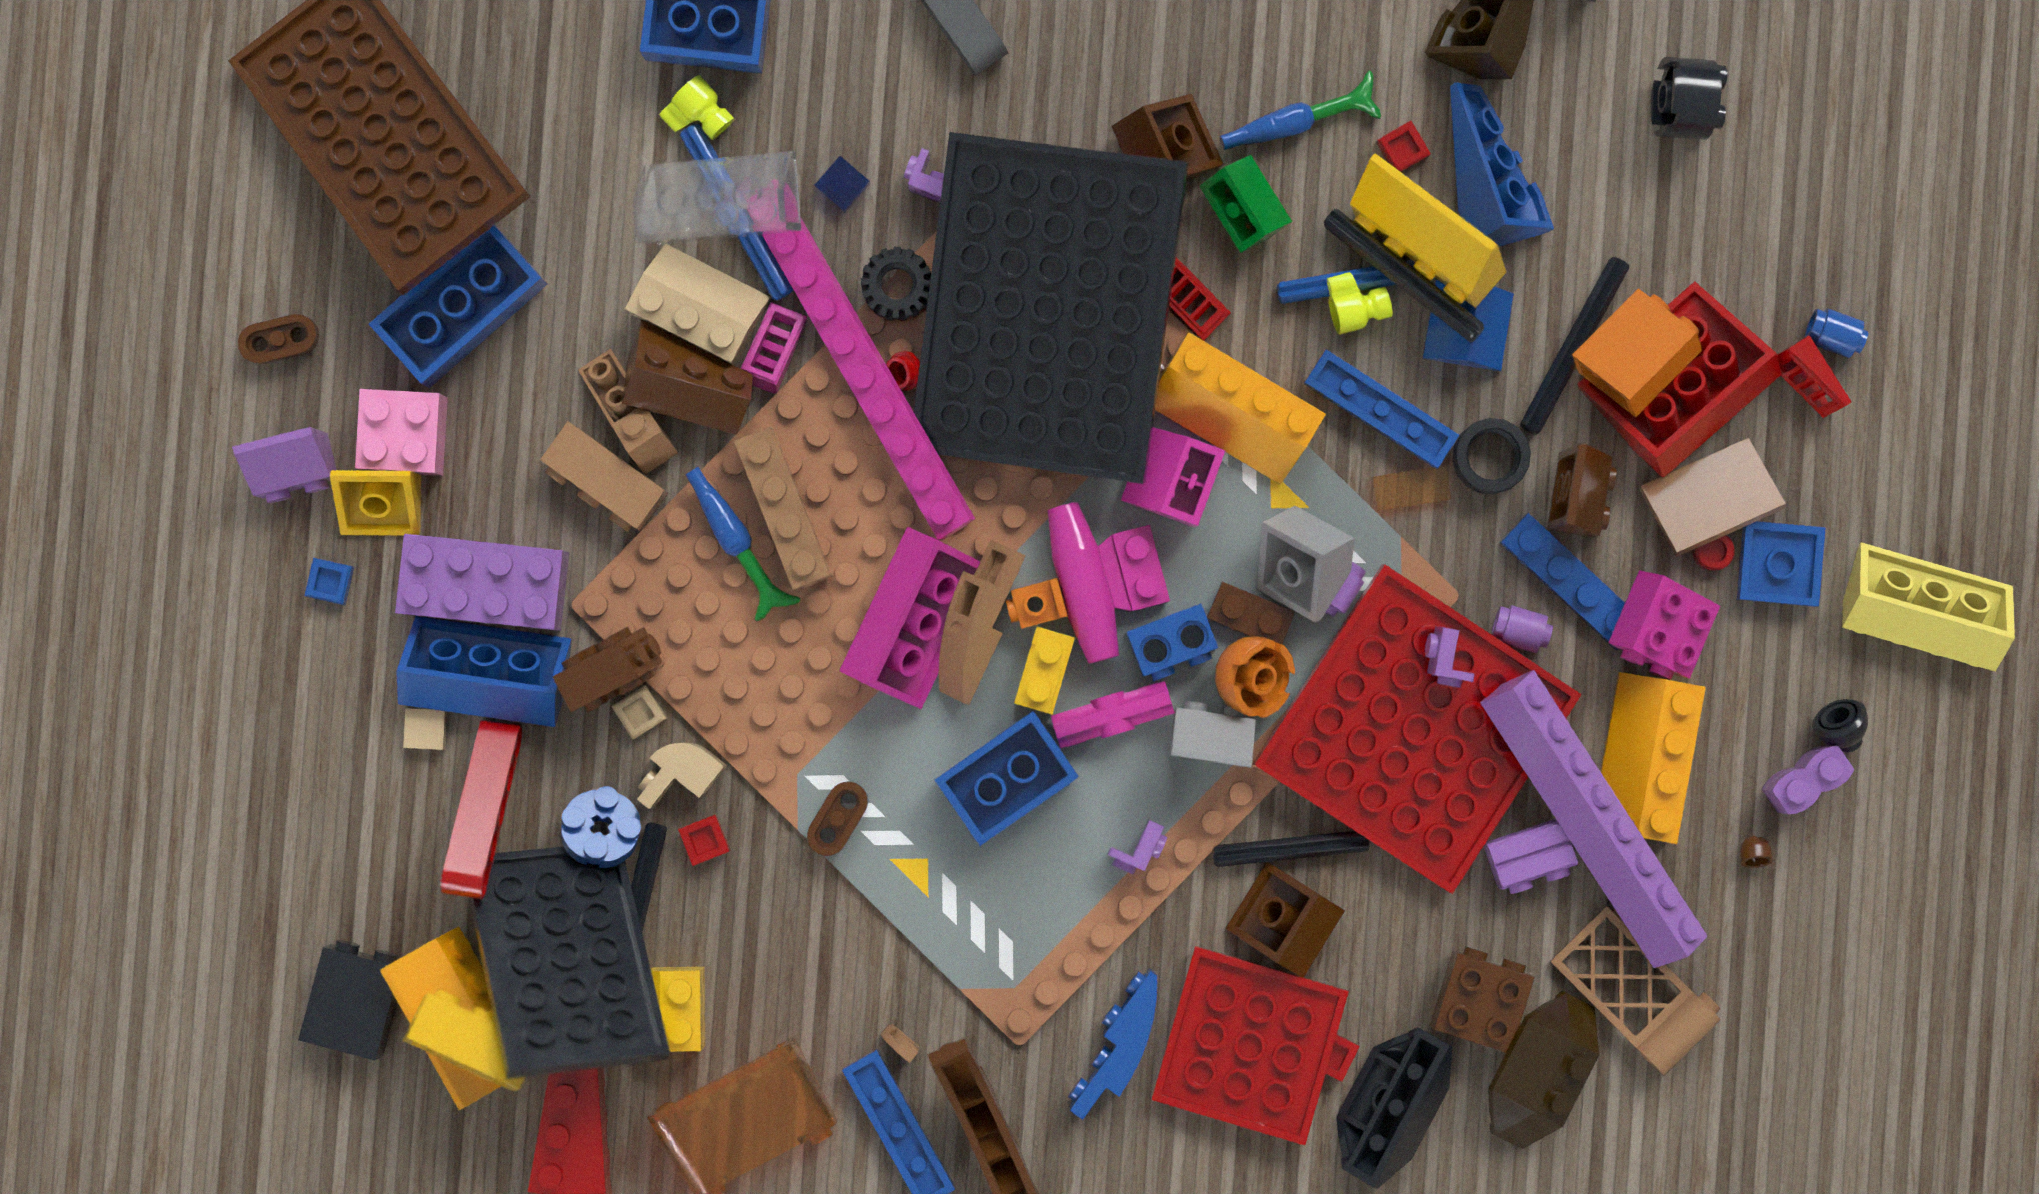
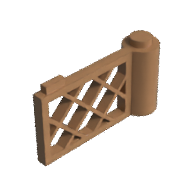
[1550,906,1721,1076]

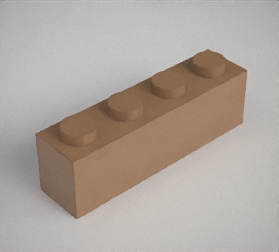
[734,426,833,591]

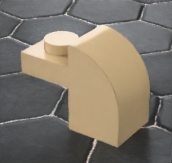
[637,742,727,809]

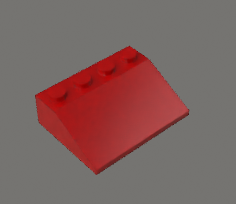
[1577,281,1782,478]

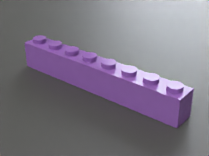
[1481,670,1707,968]

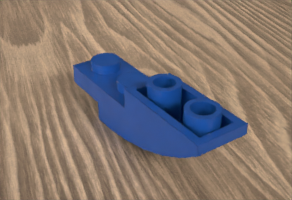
[1068,968,1157,1120]

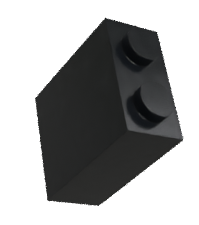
[298,940,398,1060]

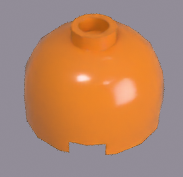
[1214,636,1295,718]

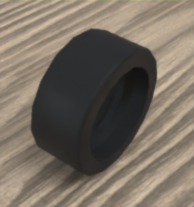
[1452,418,1531,494]

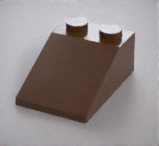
[1547,443,1617,538]

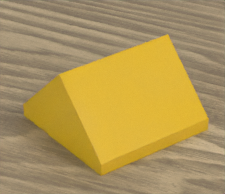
[330,470,421,536]

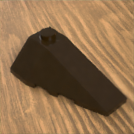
[1425,0,1534,79]

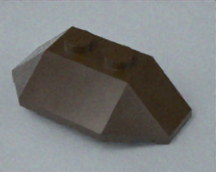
[1488,991,1600,1149]

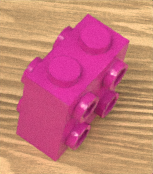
[1609,570,1720,680]

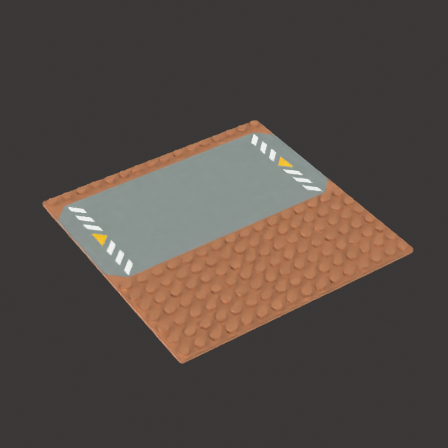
[572,231,1458,1045]

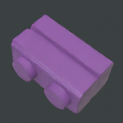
[1483,819,1578,894]

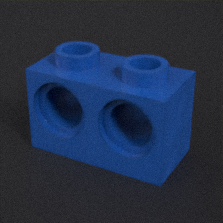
[1126,603,1218,681]

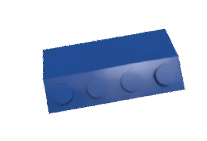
[396,616,571,727]

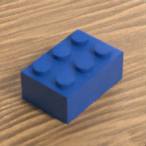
[640,0,771,74]
[935,711,1079,846]

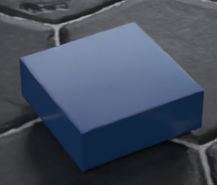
[304,558,354,605]

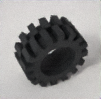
[861,246,931,321]

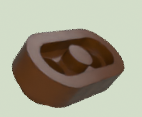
[238,314,319,364]
[807,781,868,856]

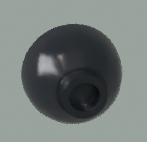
[1812,699,1868,752]

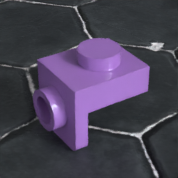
[1425,626,1475,688]
[1107,820,1167,874]

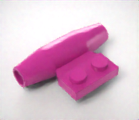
[1047,502,1170,664]

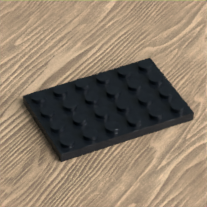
[469,847,670,1079]

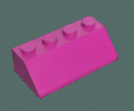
[839,527,980,709]

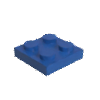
[1736,521,1826,607]

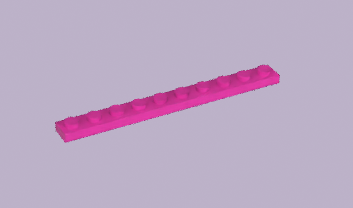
[744,181,975,540]

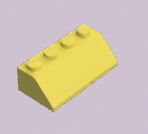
[1842,542,2015,672]

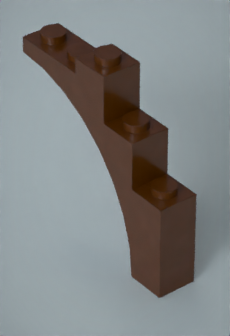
[927,1038,1040,1194]

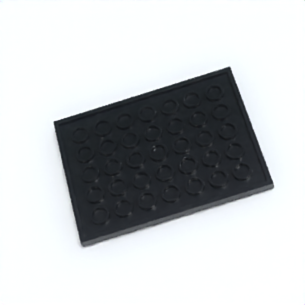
[914,132,1189,484]

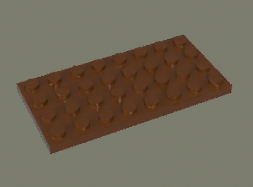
[228,0,531,296]

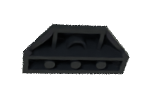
[1336,1027,1453,1189]

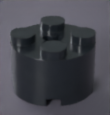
[1650,57,1727,140]

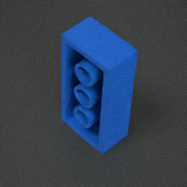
[369,225,548,388]

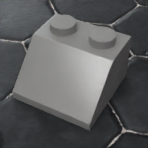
[1256,506,1355,622]
[1168,701,1256,768]

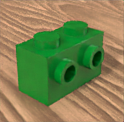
[1199,155,1293,253]

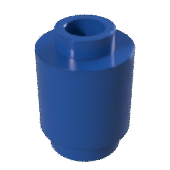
[1805,308,1868,358]

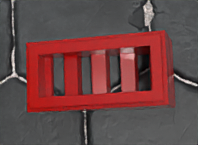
[1169,257,1231,341]
[1777,335,1852,418]

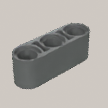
[921,0,1008,76]

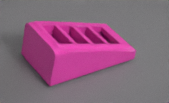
[741,302,807,394]

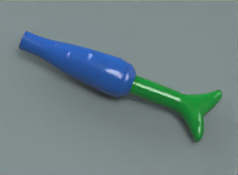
[1220,70,1381,150]
[685,467,801,621]

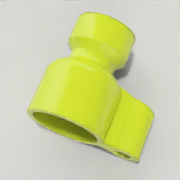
[659,75,735,140]
[1327,272,1393,334]

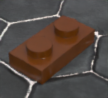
[1207,581,1296,644]

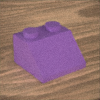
[232,427,337,503]

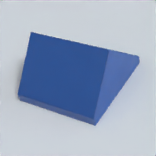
[1422,280,1514,371]

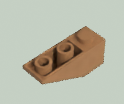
[578,349,678,474]

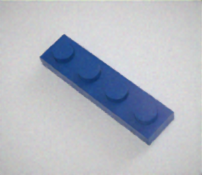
[1304,349,1459,469]
[1500,513,1625,650]
[842,1049,956,1194]

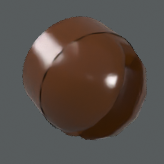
[1739,836,1773,868]

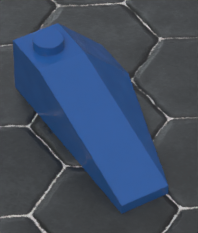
[1450,82,1554,247]

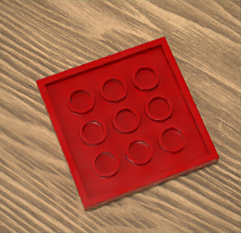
[1152,946,1349,1146]

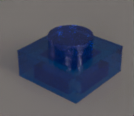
[814,156,870,213]

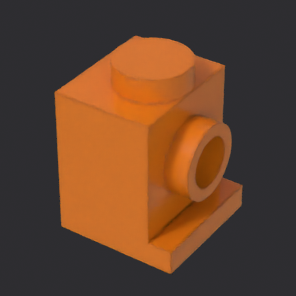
[1005,578,1067,629]

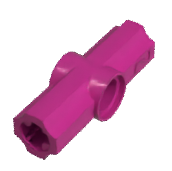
[1051,681,1174,748]

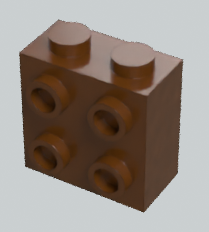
[552,627,663,712]
[1429,946,1535,1052]

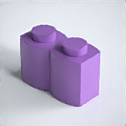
[1762,745,1854,814]

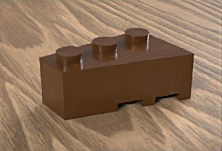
[622,319,753,435]

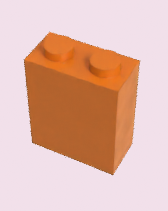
[1572,288,1702,417]

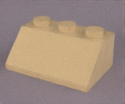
[625,244,771,366]

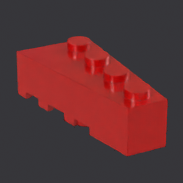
[528,1067,612,1194]

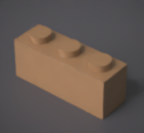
[540,421,668,532]

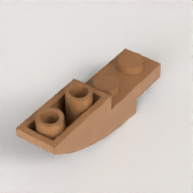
[939,540,1026,705]

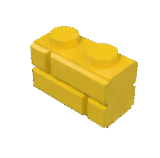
[1014,627,1075,715]

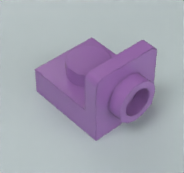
[904,148,944,203]

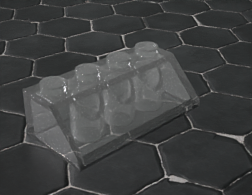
[632,151,801,245]

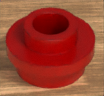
[886,351,920,391]

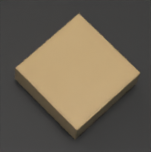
[612,685,668,740]
[403,708,447,750]

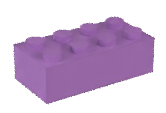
[395,534,569,631]

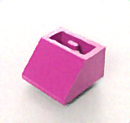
[1120,427,1225,528]

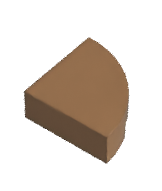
[880,1023,920,1063]

